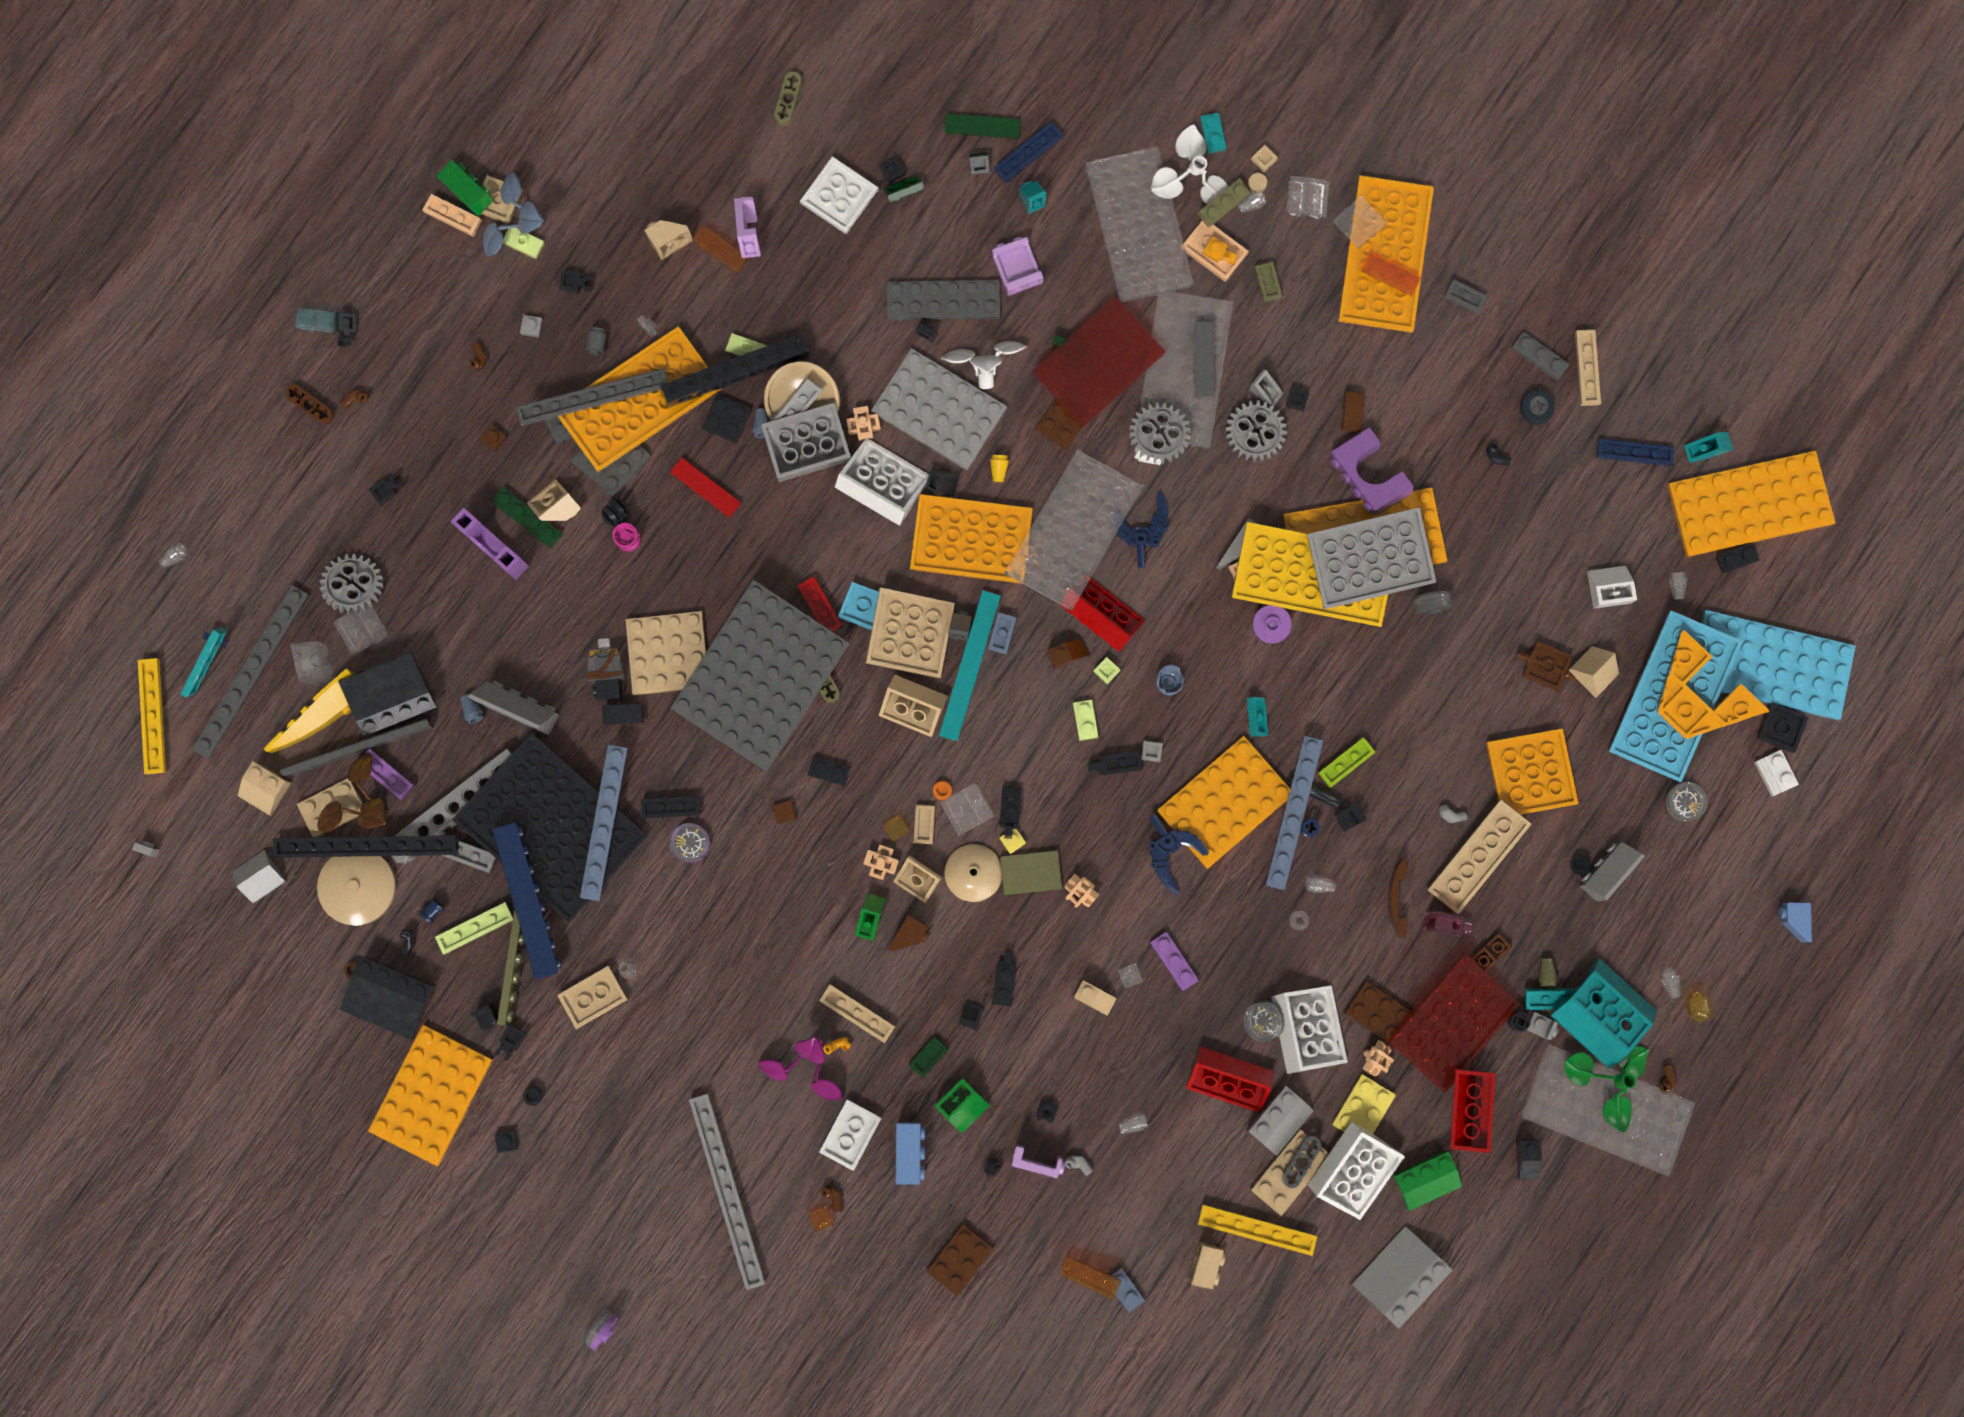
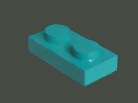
[1200,113,1226,154]
[1247,697,1268,737]

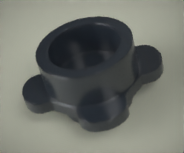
[1036,1101,1058,1123]

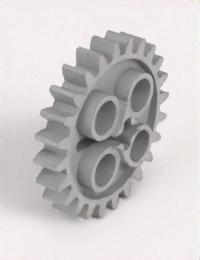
[1225,400,1287,462]
[1129,402,1191,464]
[319,554,384,615]

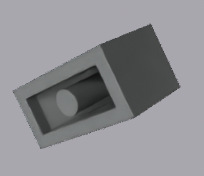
[948,611,972,641]

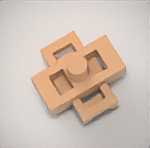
[846,406,880,441]
[863,845,899,880]
[1065,874,1099,908]
[1362,1040,1394,1076]

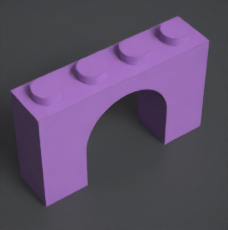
[1330,428,1413,517]
[451,508,529,580]

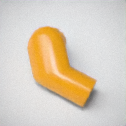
[823,1037,851,1054]

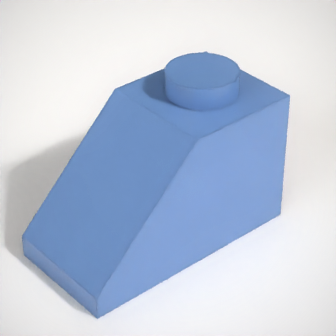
[1779,903,1812,942]

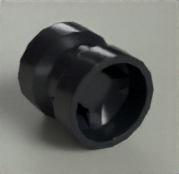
[1507,1012,1531,1032]

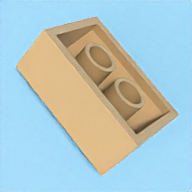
[879,675,948,737]

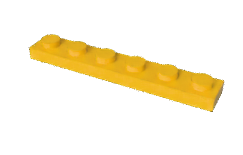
[138,658,166,775]
[1197,1204,1317,1256]

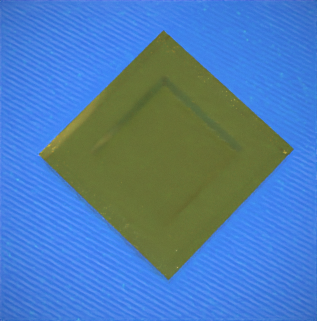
[883,815,909,842]

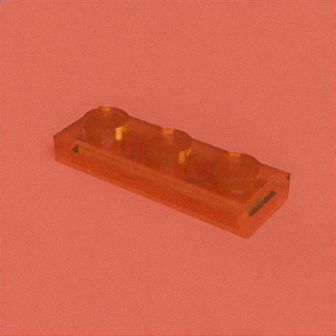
[692,225,749,275]
[1361,254,1421,296]
[1060,1256,1122,1300]

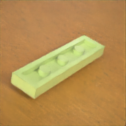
[435,902,513,955]

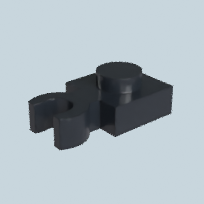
[559,270,594,293]
[368,473,405,506]
[495,1024,527,1061]

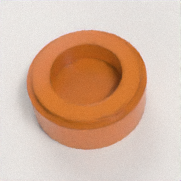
[933,781,952,800]

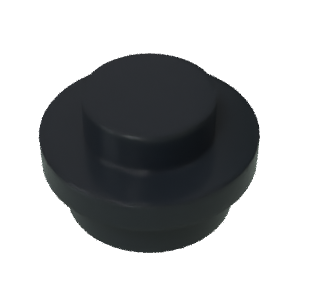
[1571,856,1591,875]
[523,1086,543,1106]
[984,1159,1001,1178]

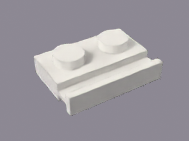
[1754,750,1799,797]

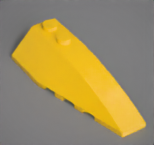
[264,669,354,753]

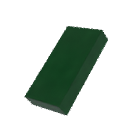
[909,1036,949,1078]

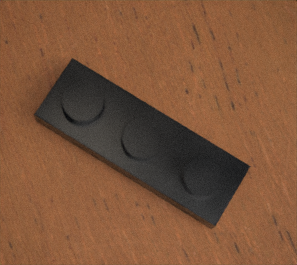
[641,796,700,819]

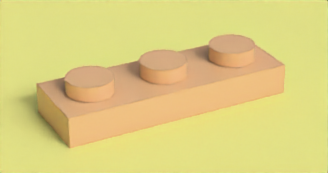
[423,194,482,237]

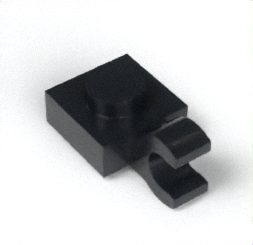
[335,312,356,347]

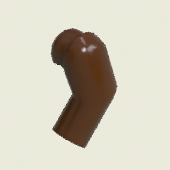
[470,342,487,370]
[340,390,368,409]
[1660,1064,1677,1093]

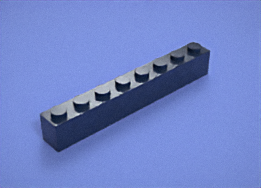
[492,823,561,980]

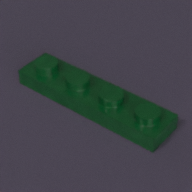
[491,487,563,549]

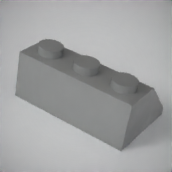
[1580,842,1645,902]
[1246,1085,1314,1156]

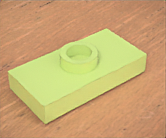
[503,228,545,259]
[725,333,767,357]

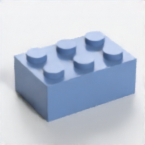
[896,1122,925,1184]

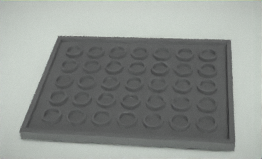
[670,580,850,772]

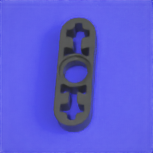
[1282,1136,1321,1188]

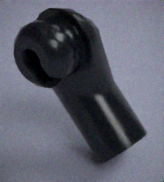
[1486,443,1511,466]
[399,928,415,957]

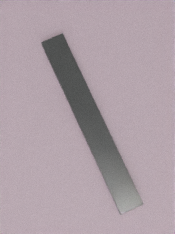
[515,368,668,426]
[280,719,433,778]

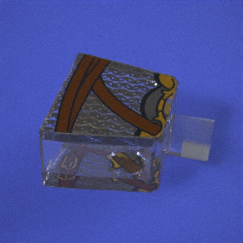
[587,638,626,684]

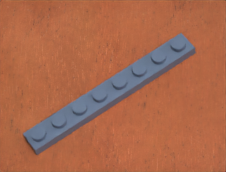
[1265,736,1323,890]
[580,745,628,901]

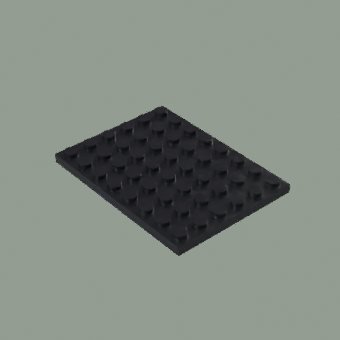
[452,733,648,923]

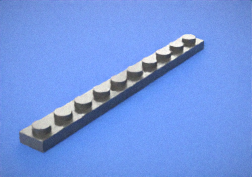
[191,585,310,760]

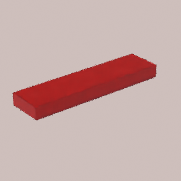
[670,457,741,519]

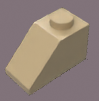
[1073,980,1116,1016]

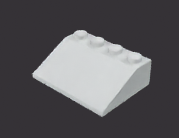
[835,438,929,526]
[1271,986,1348,1074]
[1308,1122,1405,1220]

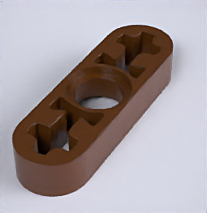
[285,384,334,425]

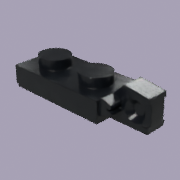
[1088,751,1143,776]
[999,786,1022,839]
[992,951,1016,1007]

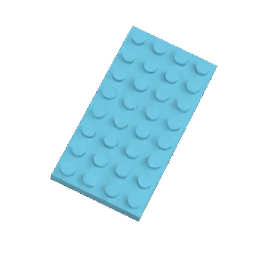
[1701,610,1856,720]
[1608,611,1743,782]

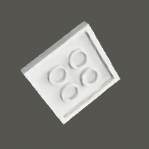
[800,157,878,234]

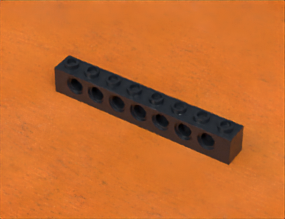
[660,333,809,408]

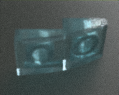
[294,309,335,334]

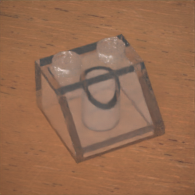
[290,641,333,686]

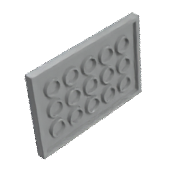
[871,348,1007,471]
[1306,507,1436,609]

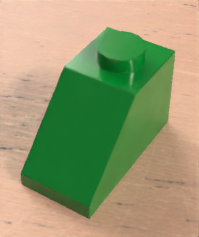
[855,893,886,941]

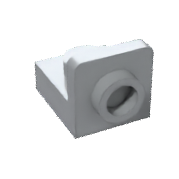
[1527,1012,1559,1040]

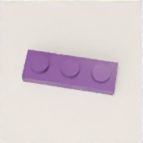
[365,749,415,800]
[1150,932,1199,991]

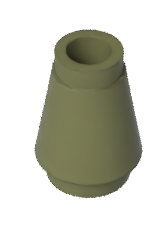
[1539,959,1558,988]

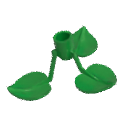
[1564,1046,1649,1133]

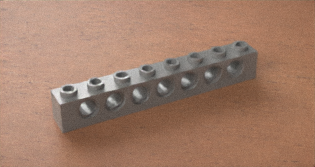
[392,749,512,864]

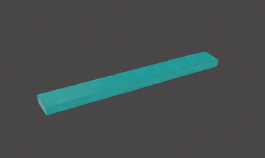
[939,590,1001,742]

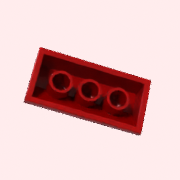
[1060,574,1145,652]
[1186,1047,1275,1113]
[1450,1070,1496,1153]

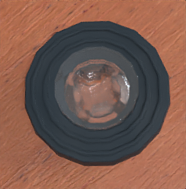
[1520,390,1555,424]

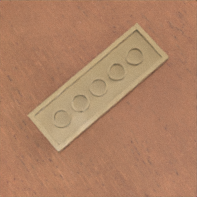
[1427,800,1531,914]

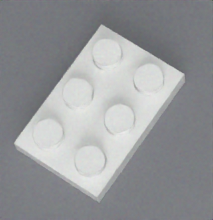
[819,1099,881,1171]

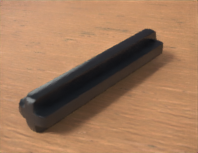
[1287,775,1341,808]

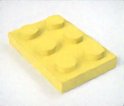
[1331,1074,1396,1134]

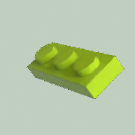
[1318,737,1375,788]

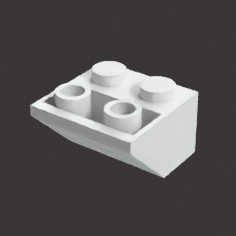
[1587,566,1637,609]

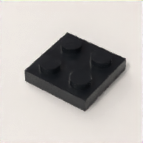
[702,394,752,444]
[1757,703,1808,753]

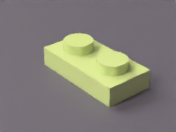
[1073,700,1098,741]

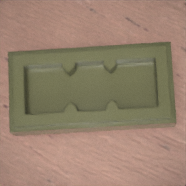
[1254,261,1283,303]

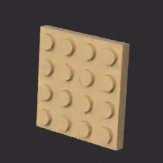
[865,588,955,678]
[626,611,706,695]

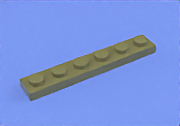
[497,910,524,1026]

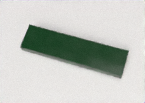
[945,113,1020,139]

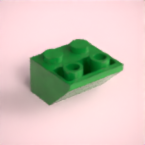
[935,1078,990,1133]

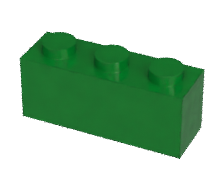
[436,159,494,217]

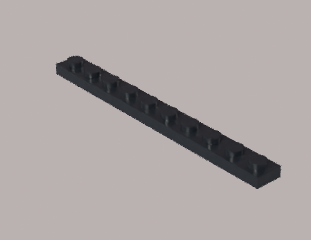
[273,835,459,858]

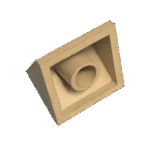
[1569,646,1619,698]
[893,856,942,903]

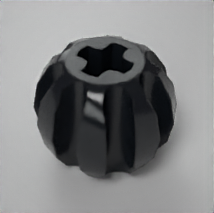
[601,499,630,527]

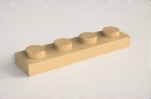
[1575,330,1601,406]
[819,985,895,1043]

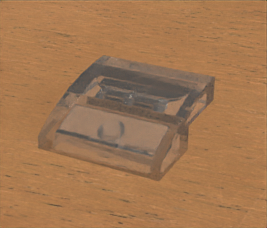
[1286,176,1330,219]
[1333,196,1387,248]
[333,605,389,655]
[940,783,995,836]

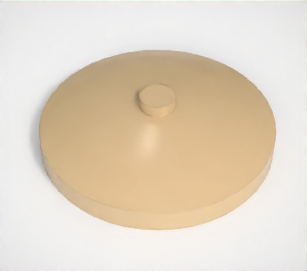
[764,361,840,420]
[317,856,396,926]

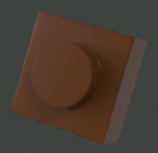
[480,425,507,452]

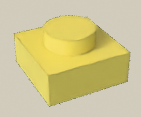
[999,829,1026,854]

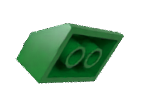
[1392,1150,1462,1211]

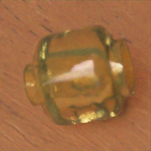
[1685,992,1713,1022]

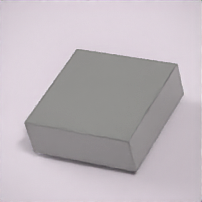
[1141,740,1163,762]

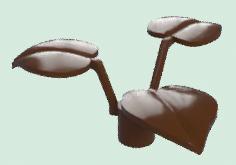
[317,753,387,832]

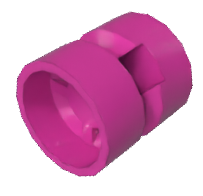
[612,523,641,552]

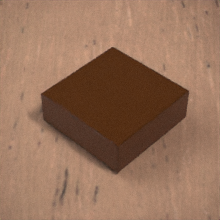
[772,800,796,825]

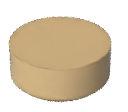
[1248,173,1267,193]

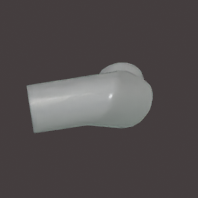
[1439,805,1467,823]
[1065,1155,1094,1176]

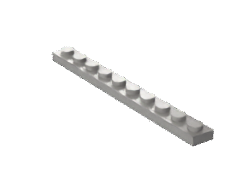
[689,1093,765,1290]

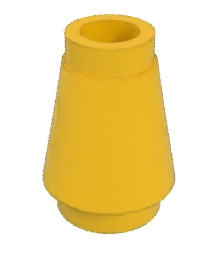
[990,455,1009,482]

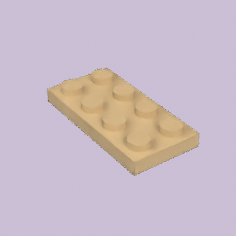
[1250,1129,1329,1216]

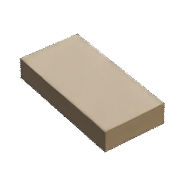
[913,805,935,844]

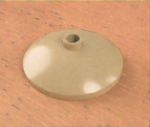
[945,844,1002,902]

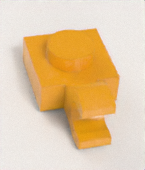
[1202,236,1237,265]

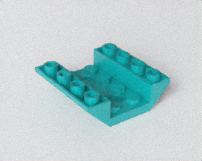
[1550,958,1658,1069]

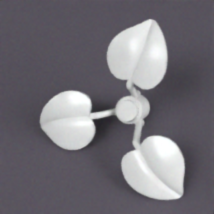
[1151,125,1228,204]
[941,341,1027,389]

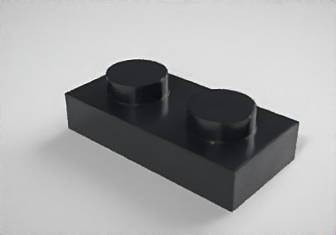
[1716,543,1760,574]
[808,757,850,786]

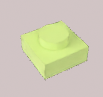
[1093,657,1120,684]

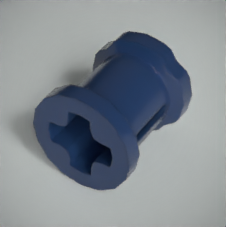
[1300,819,1320,837]
[418,898,445,923]

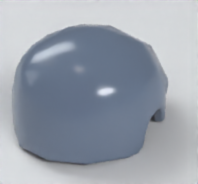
[1155,664,1184,696]

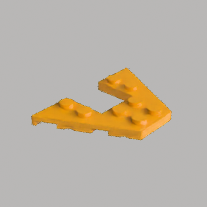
[1657,630,1770,739]

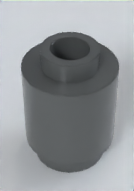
[585,327,607,356]

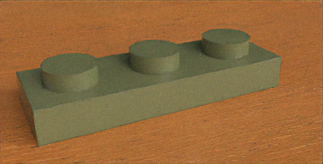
[1197,178,1250,228]

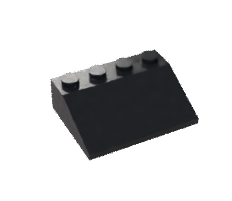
[338,651,436,736]
[340,956,436,1040]

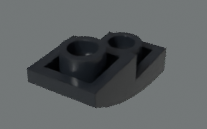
[602,704,644,724]

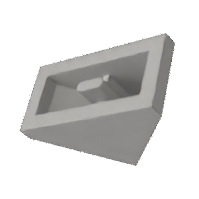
[1249,369,1284,407]

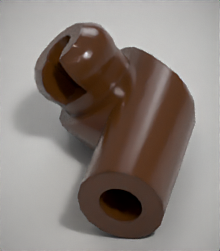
[821,1185,843,1212]

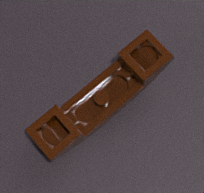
[1388,860,1407,938]

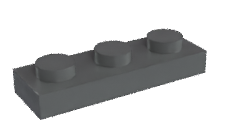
[1511,332,1570,381]

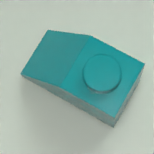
[1019,181,1046,214]
[1684,432,1734,463]

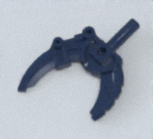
[1112,490,1168,568]
[1149,814,1209,895]

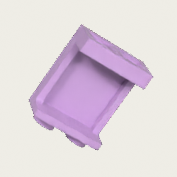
[734,197,761,258]
[992,237,1043,296]
[1011,1144,1065,1178]

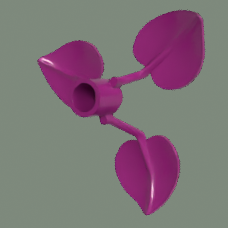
[757,1036,844,1100]

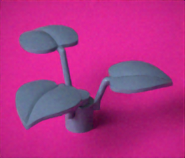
[483,171,544,257]

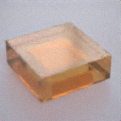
[809,1206,834,1232]

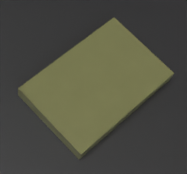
[1000,851,1062,895]

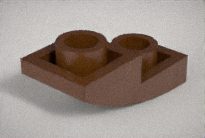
[1341,391,1364,432]
[1470,932,1512,974]

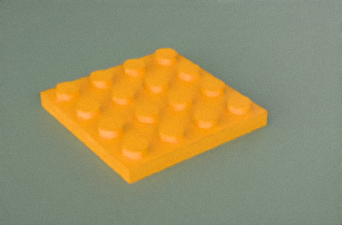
[1486,729,1579,815]

